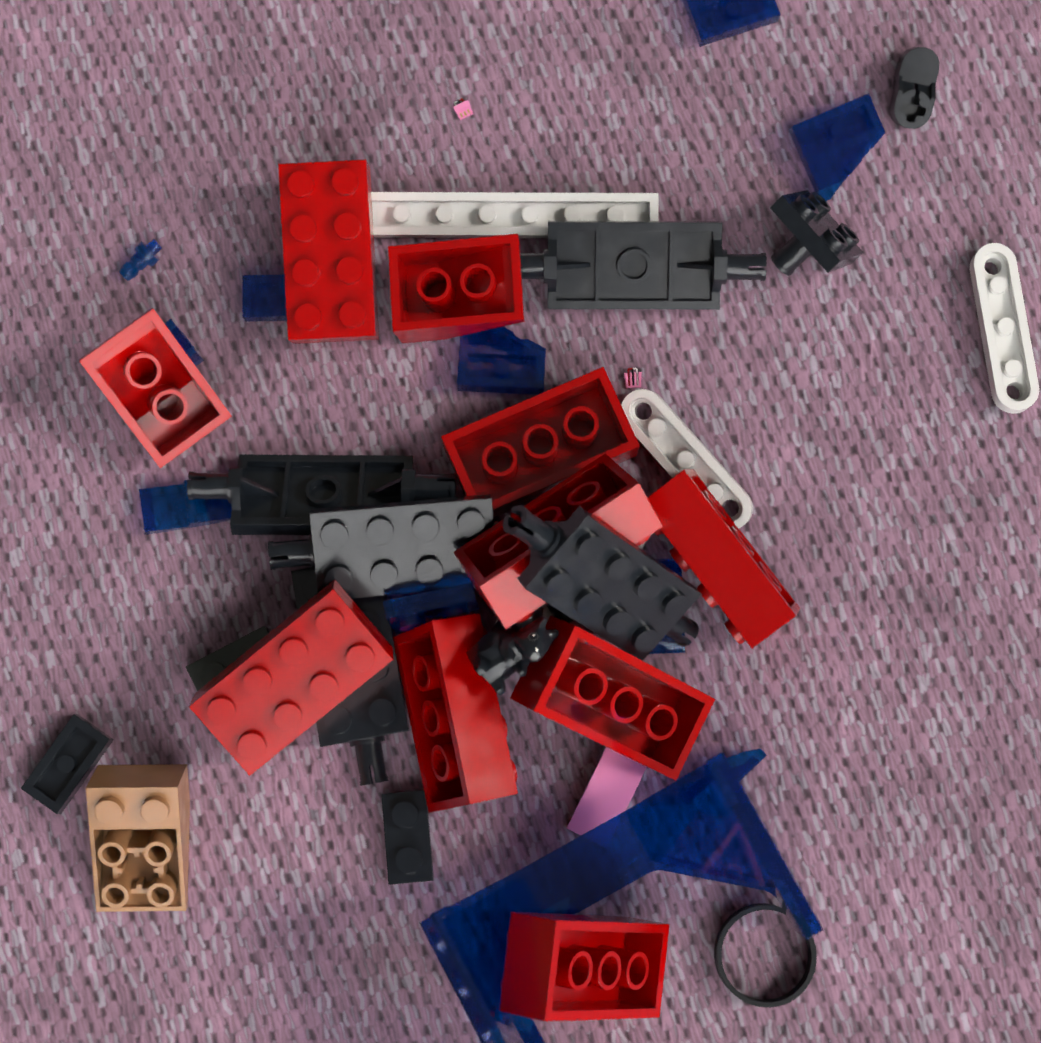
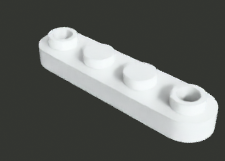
[970,243,1039,414]
[621,389,753,529]

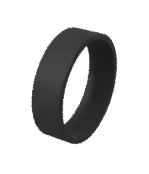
[714,903,817,1008]

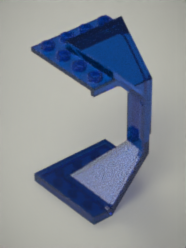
[420,752,823,1043]

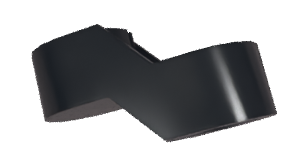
[889,47,940,129]

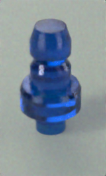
[119,239,163,281]

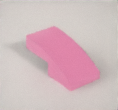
[567,747,647,848]

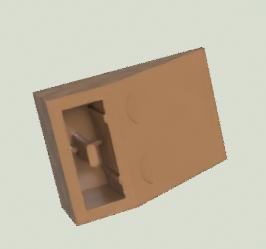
[86,764,190,912]

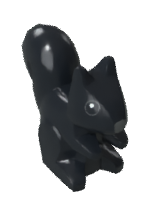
[466,606,559,696]

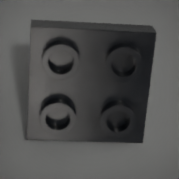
[770,190,864,276]

